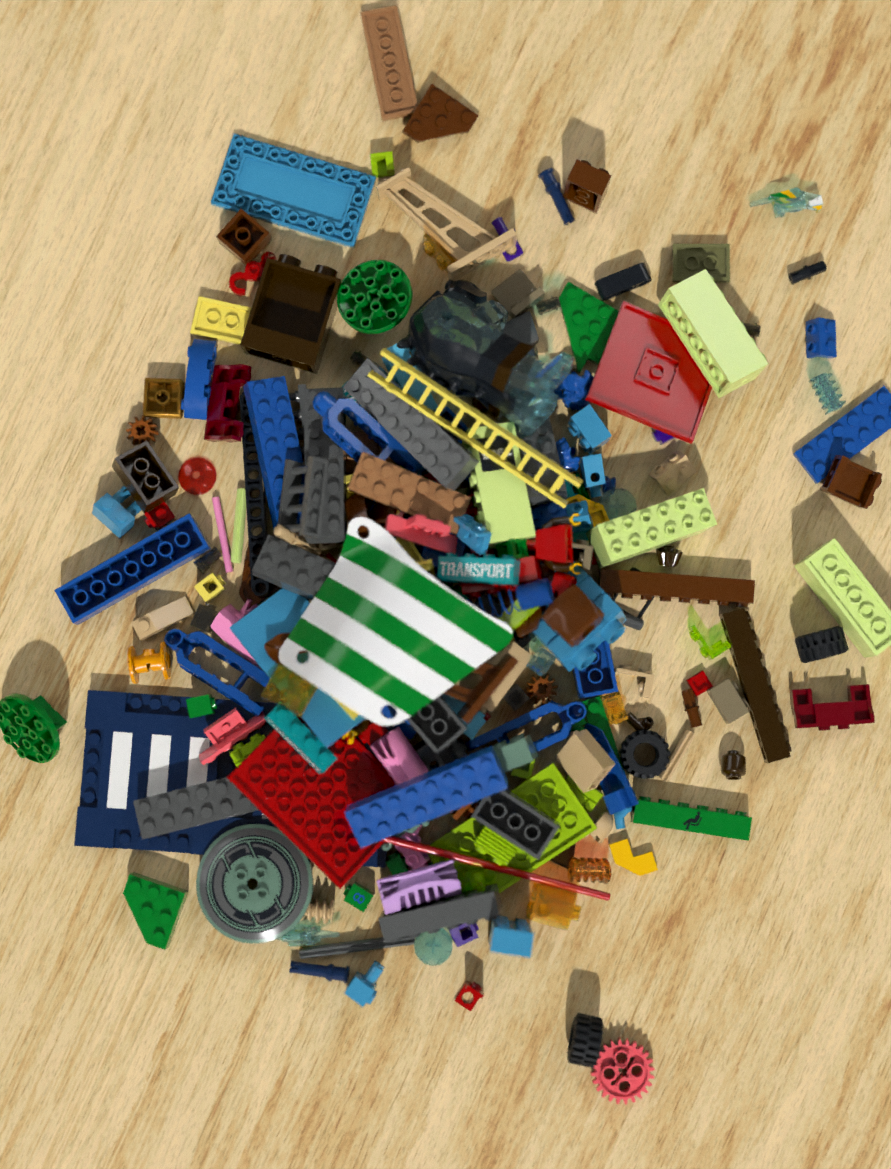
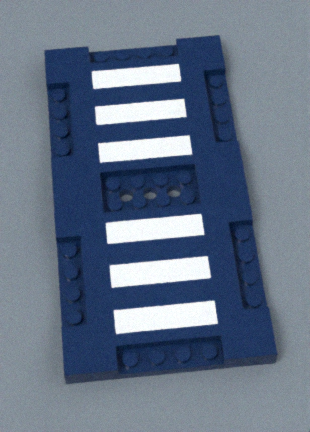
[74,690,396,868]

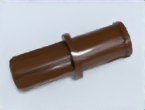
[681,689,703,728]

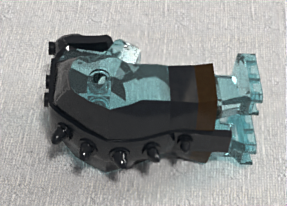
[397,279,574,438]

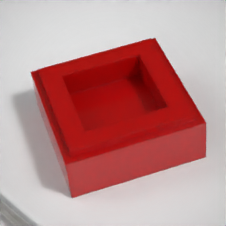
[686,670,713,697]

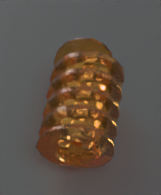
[567,857,611,883]

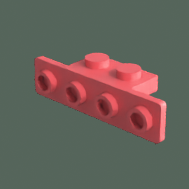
[385,514,458,554]
[199,707,266,765]

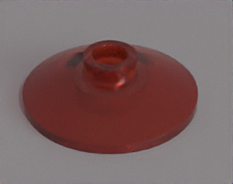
[178,457,217,495]

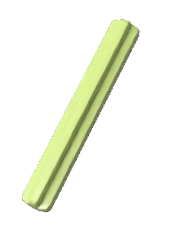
[231,488,246,563]

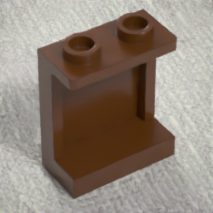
[820,455,882,509]

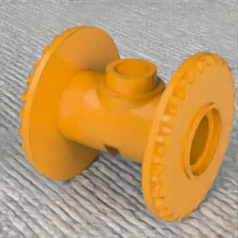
[127,642,171,684]

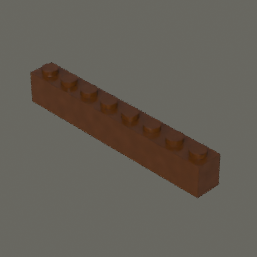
[598,569,755,608]

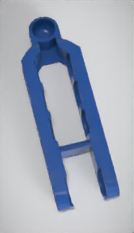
[313,391,422,474]
[164,629,278,716]
[465,701,587,752]

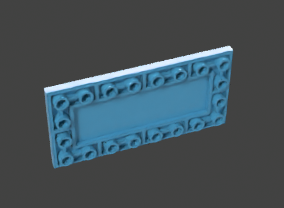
[211,134,376,248]
[229,588,366,749]

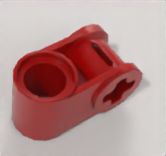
[549,571,577,606]

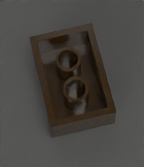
[112,441,179,513]

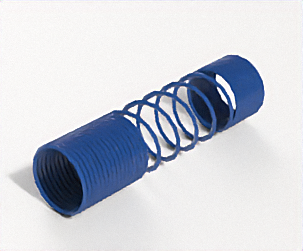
[465,578,554,617]

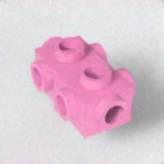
[394,824,430,869]

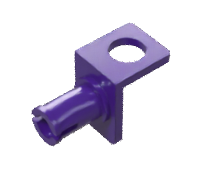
[492,217,523,262]

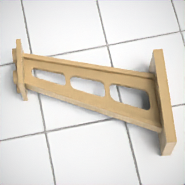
[376,167,517,281]

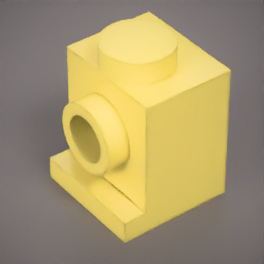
[194,573,226,603]

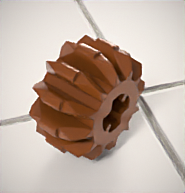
[126,415,159,446]
[525,672,558,705]

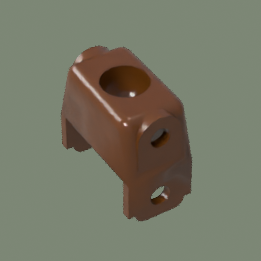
[345,493,396,539]
[541,584,605,647]

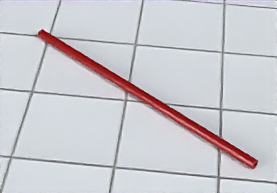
[382,836,611,901]

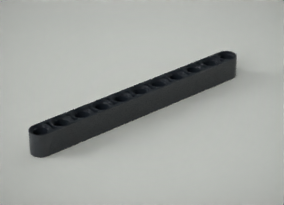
[240,392,271,598]

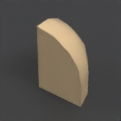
[590,809,613,844]

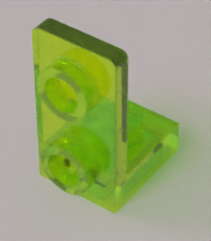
[689,625,731,660]
[457,867,487,892]

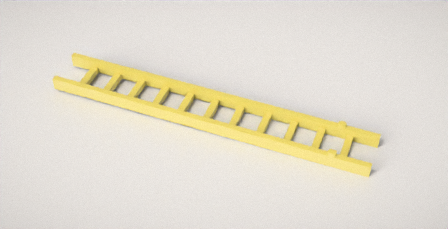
[367,348,583,508]

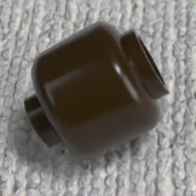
[721,750,746,780]

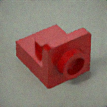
[144,502,176,531]

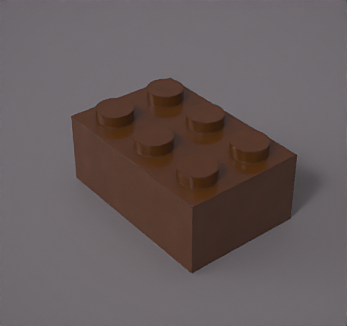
[563,159,612,214]

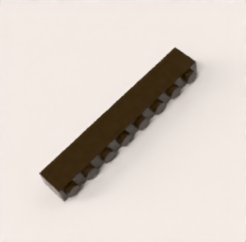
[719,608,792,763]

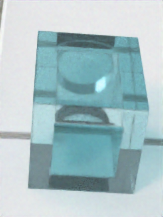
[526,646,556,677]

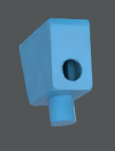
[579,454,606,498]

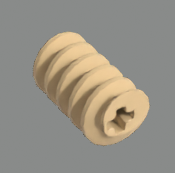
[301,898,335,925]

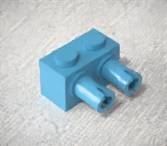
[92,486,141,539]
[344,961,384,1007]

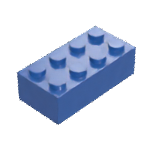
[573,640,618,699]

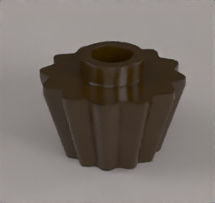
[656,546,683,567]

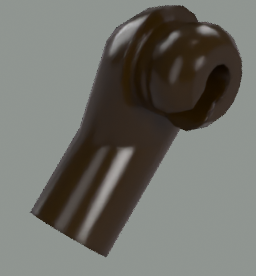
[624,712,654,731]

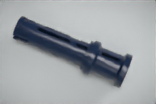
[538,168,575,226]
[290,960,350,984]

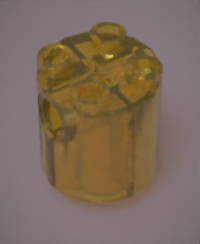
[526,882,581,931]

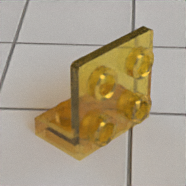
[423,233,456,272]
[261,663,318,717]

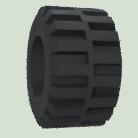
[795,626,849,663]
[619,730,670,779]
[567,1013,603,1068]

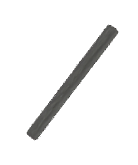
[299,936,415,959]

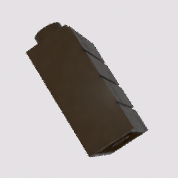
[240,254,341,374]

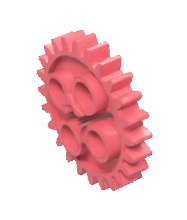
[590,1038,655,1105]

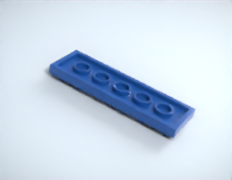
[793,386,891,484]

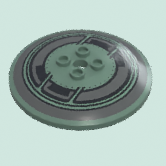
[196,824,313,944]

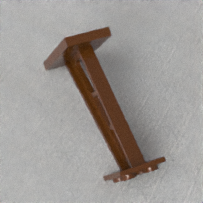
[443,653,519,724]

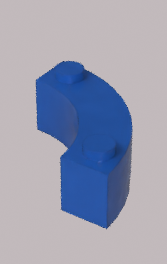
[181,339,217,420]

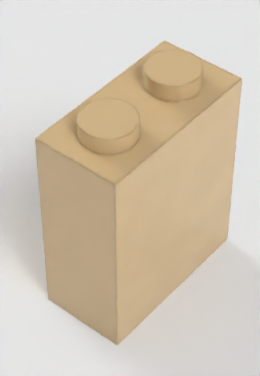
[555,729,615,793]

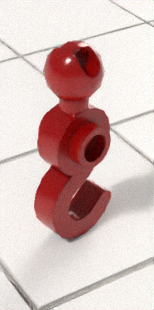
[229,252,276,296]

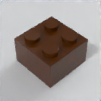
[216,209,272,266]

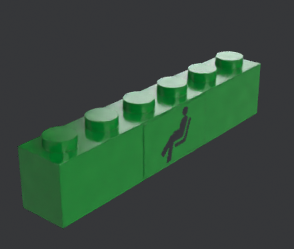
[631,796,752,841]

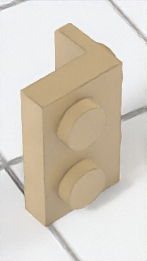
[649,451,697,496]

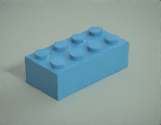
[488,915,534,958]

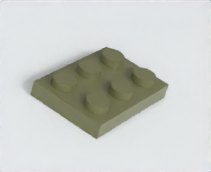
[672,244,730,283]

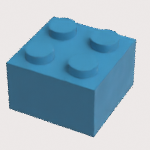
[568,404,612,455]

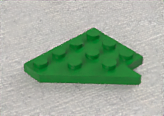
[558,282,619,373]

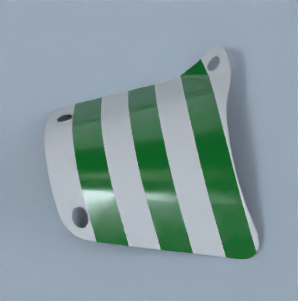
[279,517,513,726]

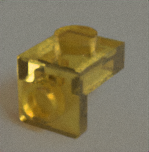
[601,691,628,725]

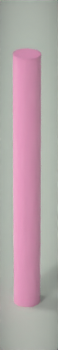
[212,497,233,573]

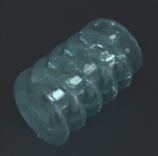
[809,373,846,415]

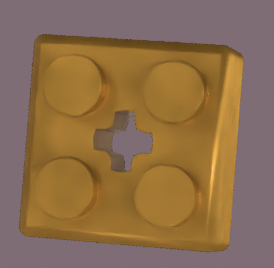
[143,378,184,419]

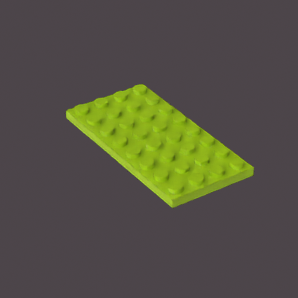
[427,762,597,893]

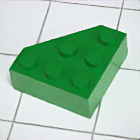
[123,872,189,950]

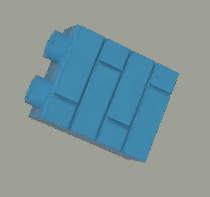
[532,560,626,672]

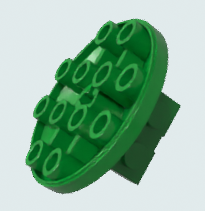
[337,260,413,334]
[0,693,67,763]

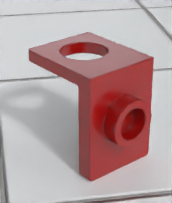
[455,981,484,1011]

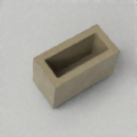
[707,678,749,724]

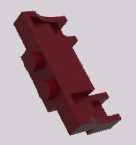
[204,364,252,443]
[790,684,875,731]

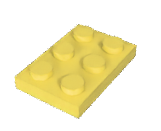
[190,296,251,345]

